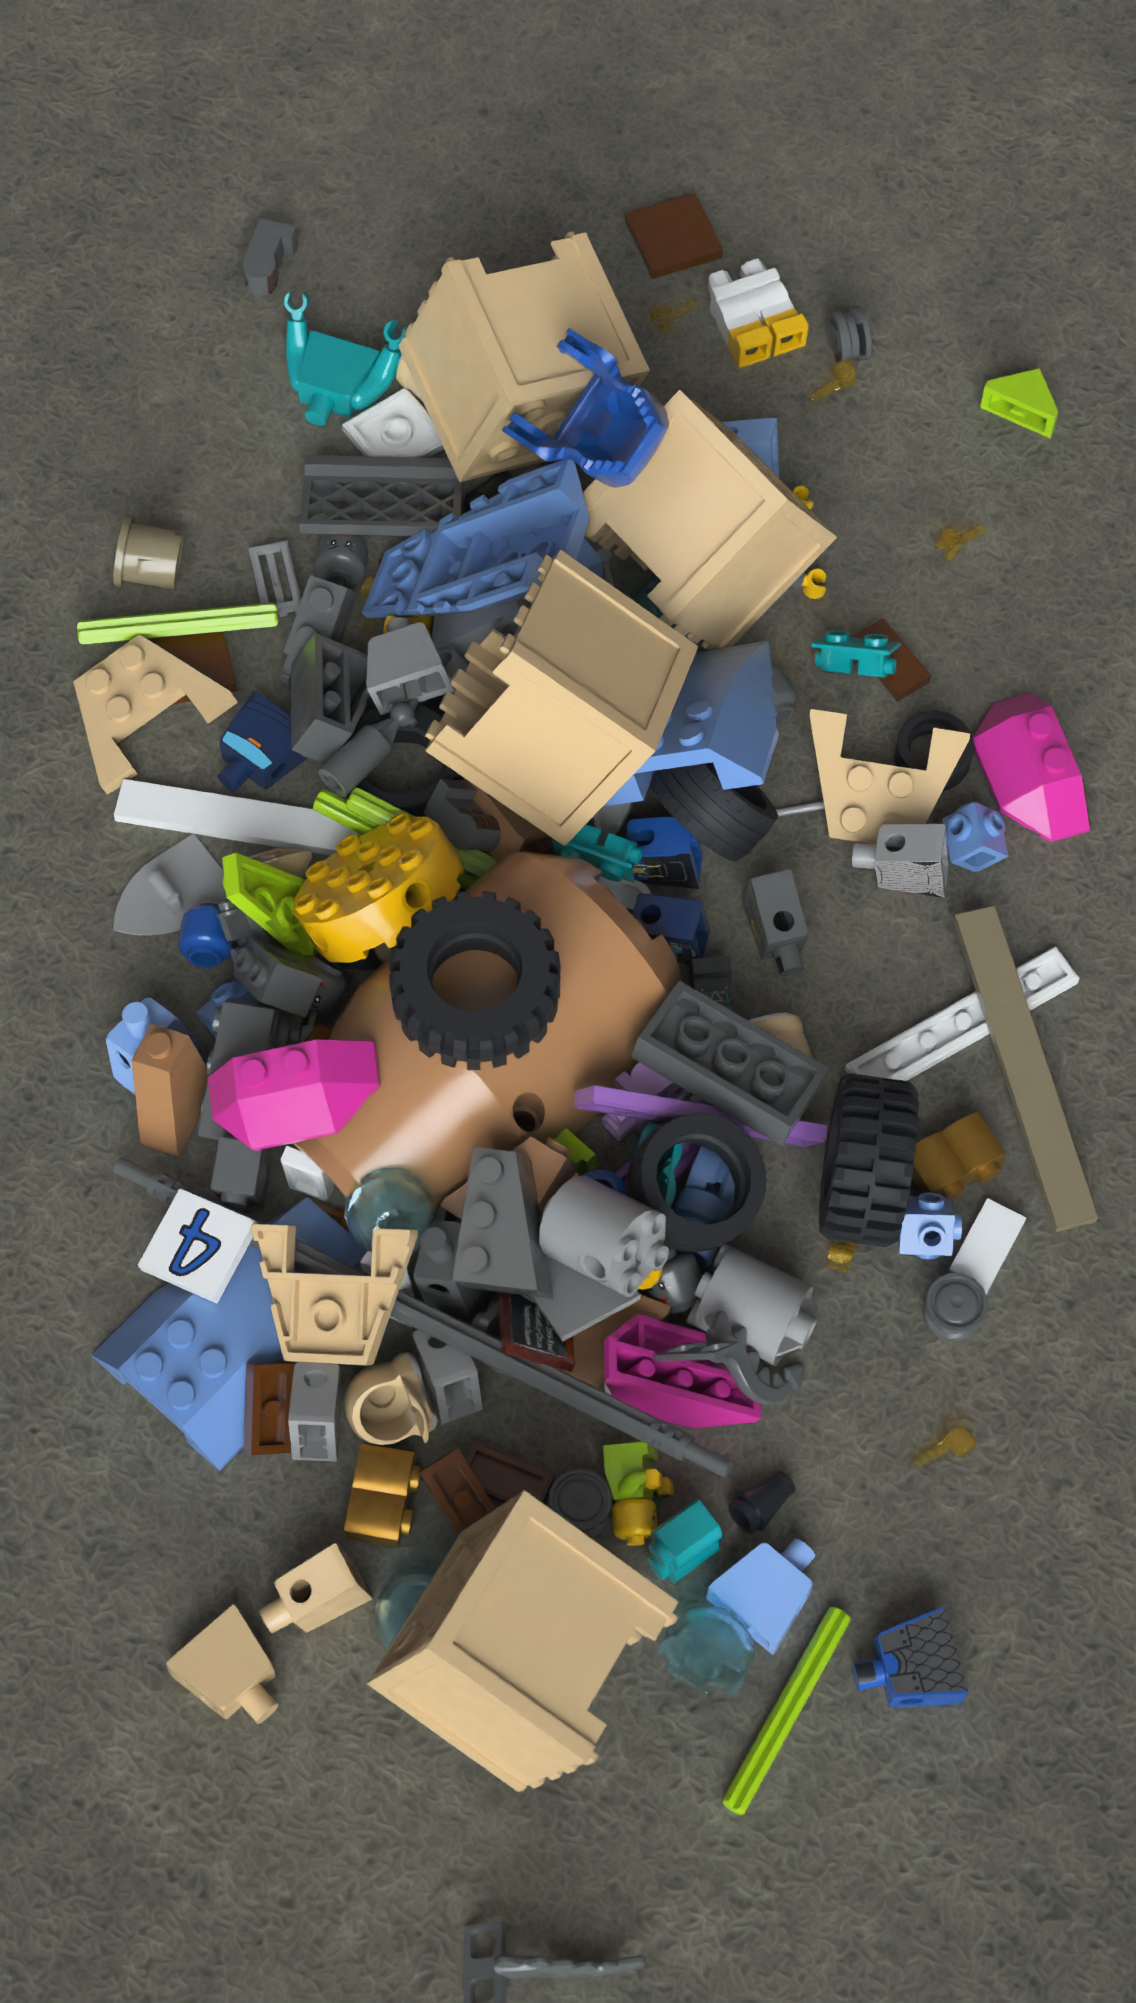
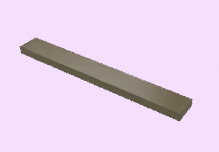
[953,906,1098,1232]

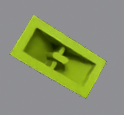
[980,368,1059,438]

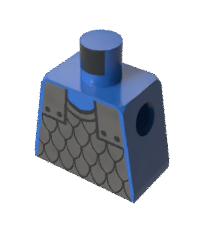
[852,1607,968,1707]

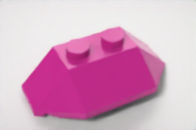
[973,693,1090,842]
[208,1040,381,1151]
[604,1314,761,1429]

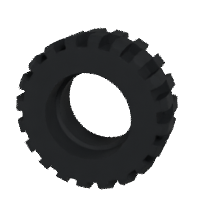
[389,890,561,1070]
[819,1073,919,1247]

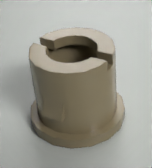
[113,515,185,591]

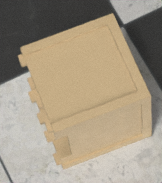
[398,231,650,482]
[583,390,837,650]
[425,549,699,846]
[367,1490,678,1792]

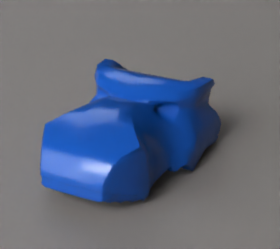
[502,328,669,488]

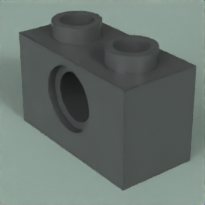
[233,937,322,1017]
[210,1137,273,1213]

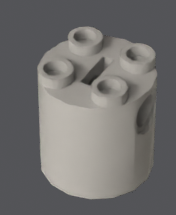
[539,1175,669,1297]
[687,1244,817,1366]

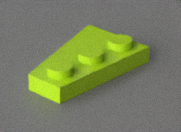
[222,852,319,959]

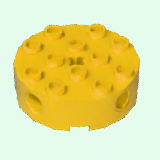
[293,813,464,963]

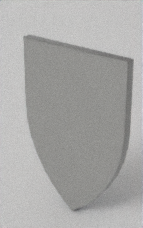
[113,833,226,935]
[532,1256,641,1342]

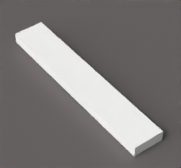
[114,779,361,856]
[845,946,1080,1081]

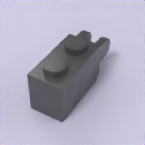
[279,575,358,688]

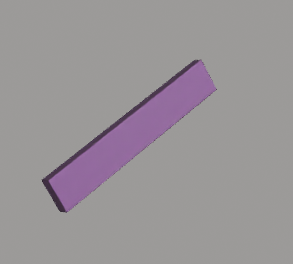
[574,1085,827,1147]

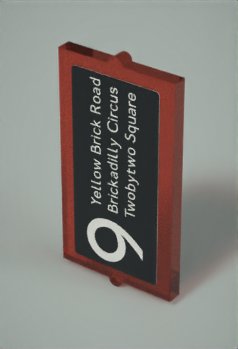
[498,1292,575,1372]

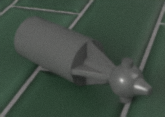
[318,698,419,797]

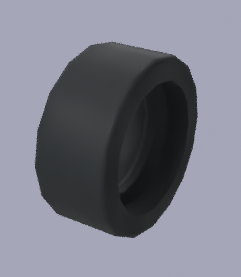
[894,710,975,791]

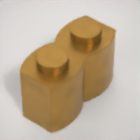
[912,1112,1006,1201]
[344,1444,422,1548]

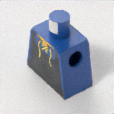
[604,817,703,889]

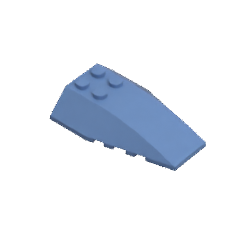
[362,459,590,618]
[604,641,779,806]
[92,1197,370,1472]

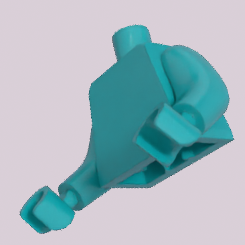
[284,291,408,426]

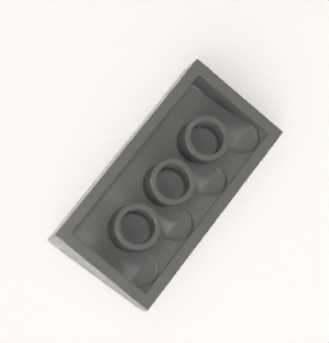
[631,980,830,1146]

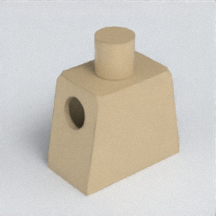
[259,1543,373,1634]
[166,1604,278,1724]

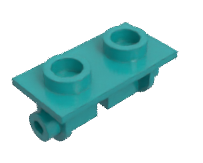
[811,630,901,678]
[552,825,643,883]

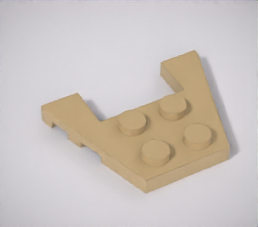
[73,634,238,794]
[809,709,970,844]
[251,1224,418,1365]

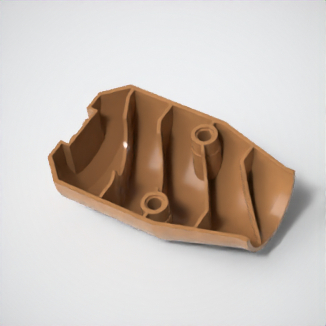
[292,851,681,1235]

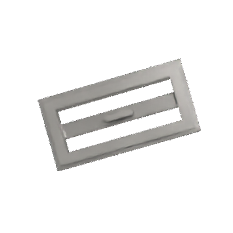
[248,540,301,617]

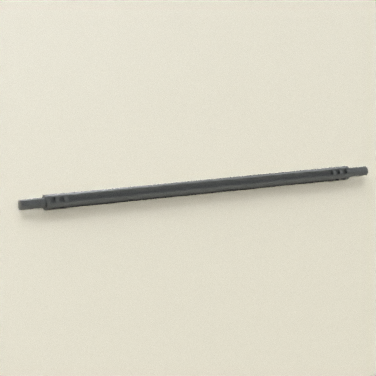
[113,1157,733,1478]

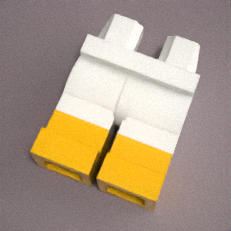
[708,258,809,369]

